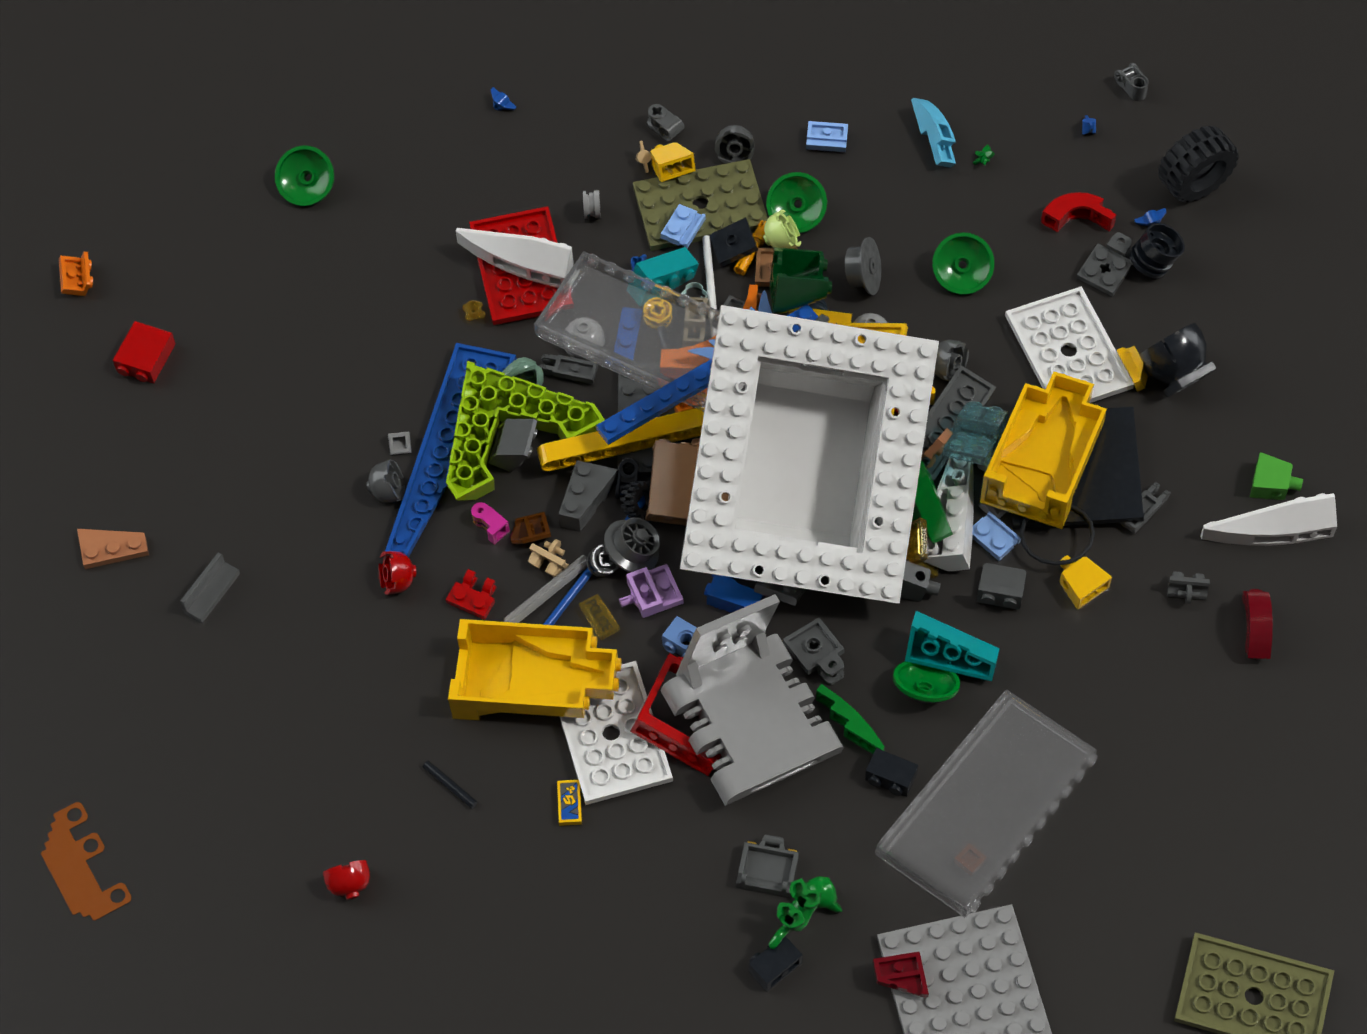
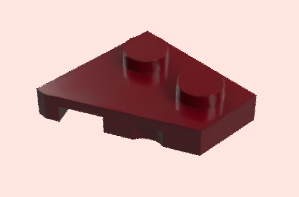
[873,951,929,998]

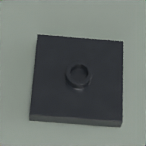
[709,217,758,267]

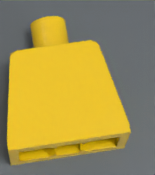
[650,143,696,182]
[1060,555,1112,609]

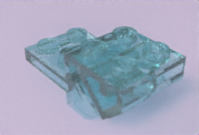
[942,402,1008,465]

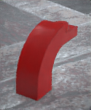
[1041,192,1116,233]

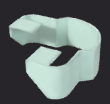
[681,282,707,303]

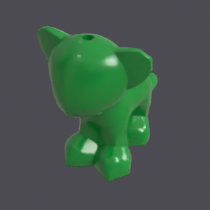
[769,876,842,949]

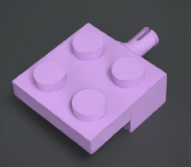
[619,564,684,618]

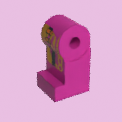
[471,502,510,545]

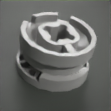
[583,190,601,219]

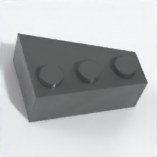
[558,460,618,532]

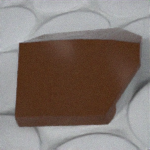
[510,512,551,544]

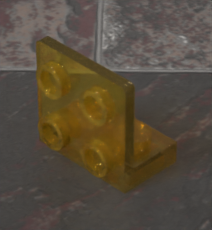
[906,517,938,578]

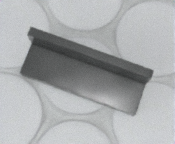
[180,552,240,623]

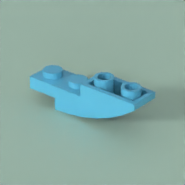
[911,98,956,168]

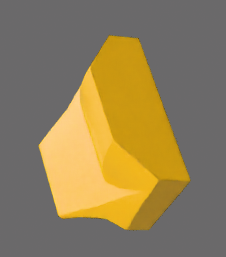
[1117,346,1148,392]

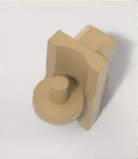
[528,539,569,577]

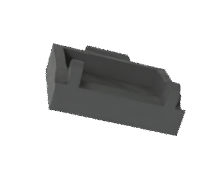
[736,834,799,898]

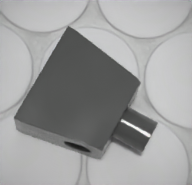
[900,561,941,602]

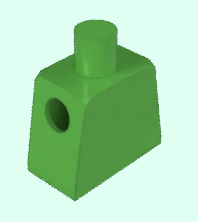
[1250,452,1303,500]

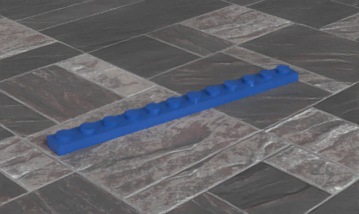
[596,305,818,445]

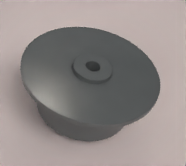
[845,237,881,295]
[604,518,660,572]

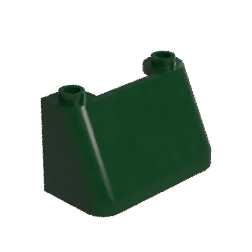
[770,247,832,314]

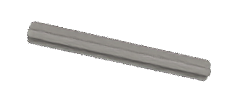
[503,555,590,623]

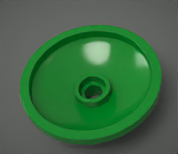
[275,145,334,206]
[766,172,827,233]
[932,232,995,295]
[893,661,960,703]

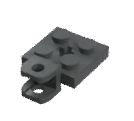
[1077,232,1133,297]
[783,618,844,685]

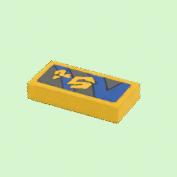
[557,780,582,826]

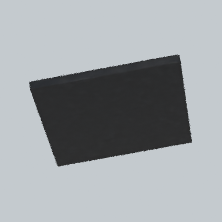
[1005,407,1144,529]

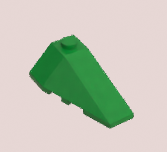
[912,461,953,544]

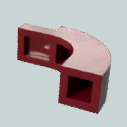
[1242,589,1273,659]

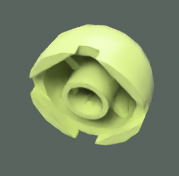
[763,210,801,249]

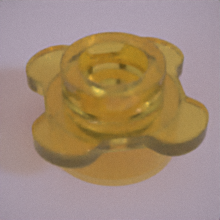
[462,300,485,321]

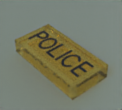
[579,594,620,640]

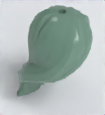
[502,357,544,386]

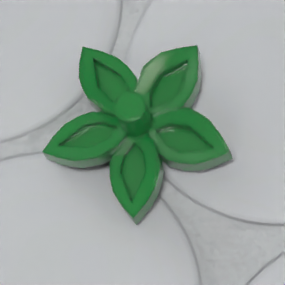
[973,145,995,165]

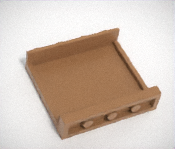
[645,439,729,526]

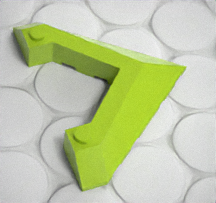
[446,361,605,501]

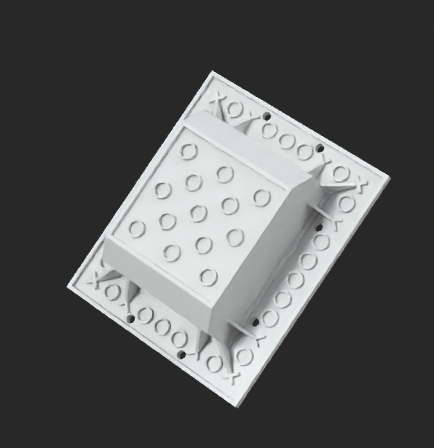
[680,305,939,604]

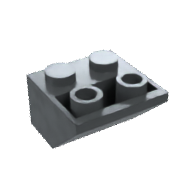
[488,419,538,472]

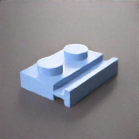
[806,121,848,152]
[661,204,706,249]
[972,511,1021,561]

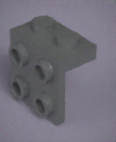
[977,563,1026,610]

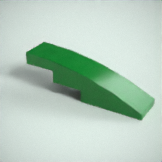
[816,684,885,754]

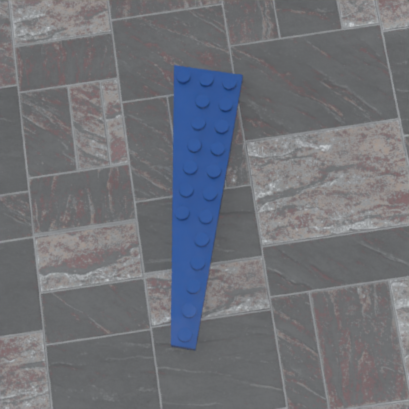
[385,343,517,557]

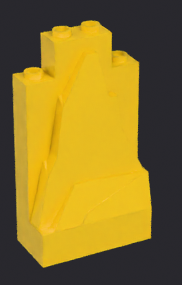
[980,371,1107,529]
[448,619,622,720]

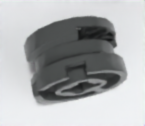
[586,544,619,577]

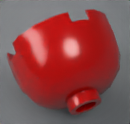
[378,551,416,595]
[323,860,370,900]

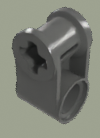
[1114,63,1149,101]
[647,104,685,141]

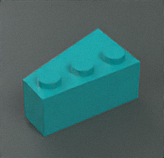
[627,247,699,308]

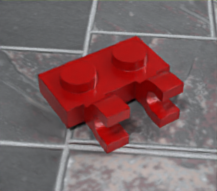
[446,569,497,620]

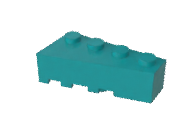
[905,611,1000,681]

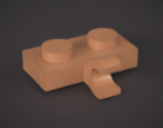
[921,428,953,468]

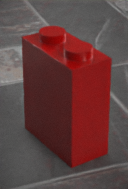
[113,321,176,383]

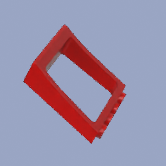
[630,653,721,776]

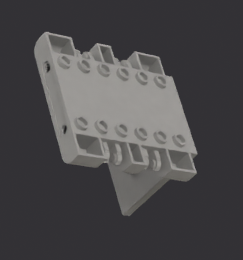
[661,594,844,806]

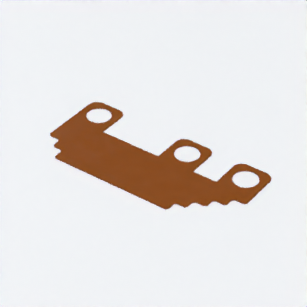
[41,802,131,920]

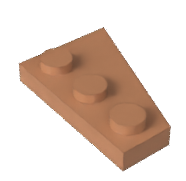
[77,529,149,569]

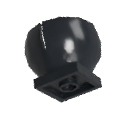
[1139,323,1216,397]

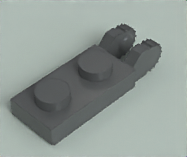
[539,354,599,384]
[1119,482,1171,534]

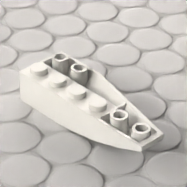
[456,228,574,290]
[921,451,974,571]
[1200,493,1337,546]

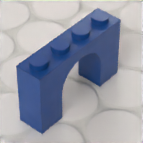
[704,574,764,613]

